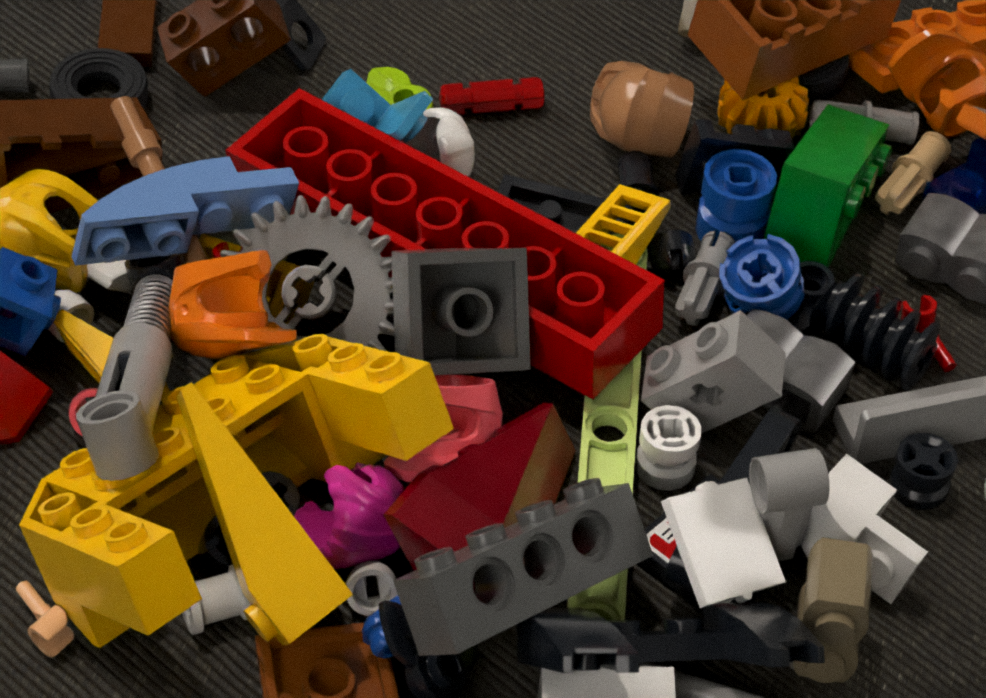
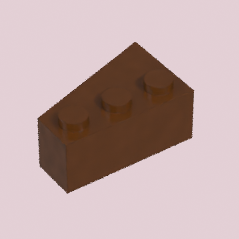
[0,97,163,213]

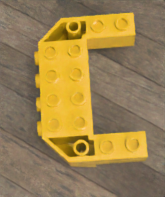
[19,334,454,648]

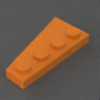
[848,0,986,94]

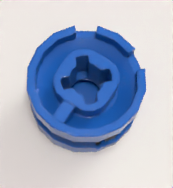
[719,234,804,320]

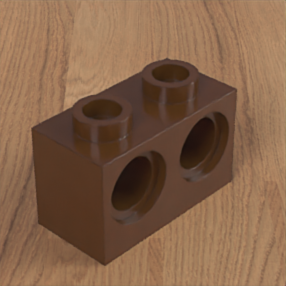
[157,0,291,97]

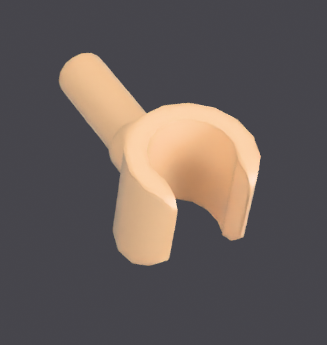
[16,580,75,658]

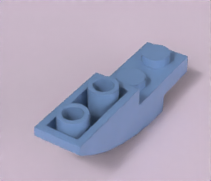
[72,156,299,266]

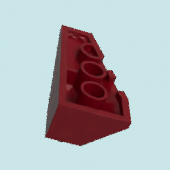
[383,403,576,593]

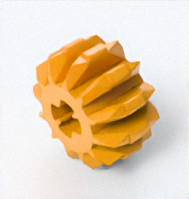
[717,76,809,139]

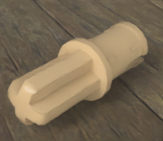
[875,131,952,215]

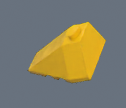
[176,382,353,646]

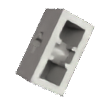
[641,310,785,434]

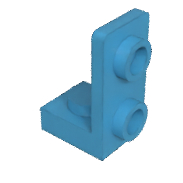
[322,69,433,143]

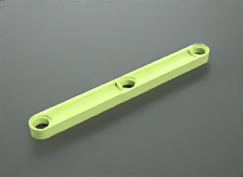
[567,233,648,620]

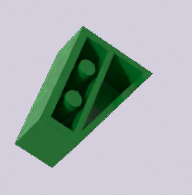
[764,104,892,268]

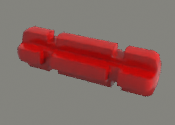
[439,77,545,115]

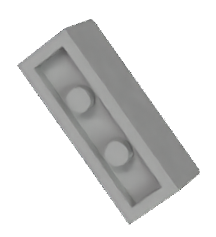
[833,376,986,464]

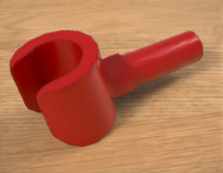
[901,295,957,372]

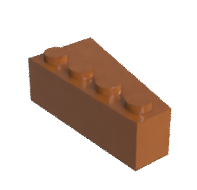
[687,0,901,100]

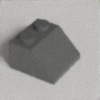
[391,248,531,375]

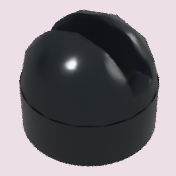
[648,230,696,279]

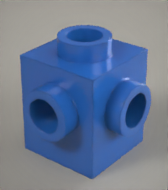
[0,247,61,356]

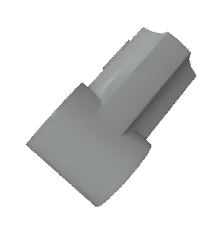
[749,448,830,561]

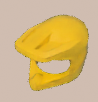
[0,169,98,293]

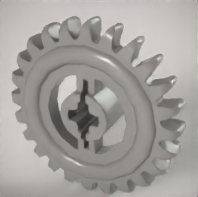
[220,195,395,352]

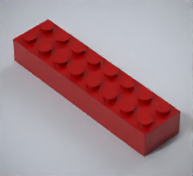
[225,88,665,400]

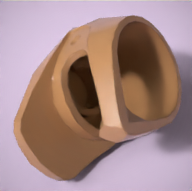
[590,61,694,158]

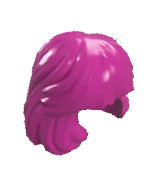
[294,462,405,569]

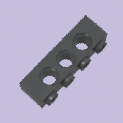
[393,478,653,656]

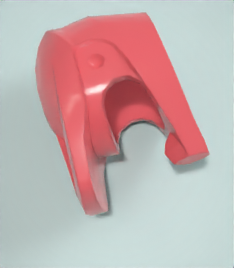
[384,374,503,482]

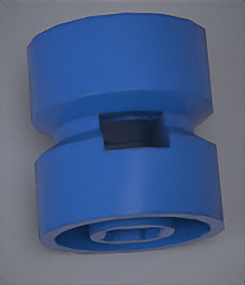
[695,149,777,246]

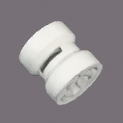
[635,405,701,491]

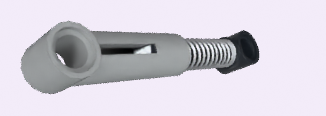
[76,254,186,481]

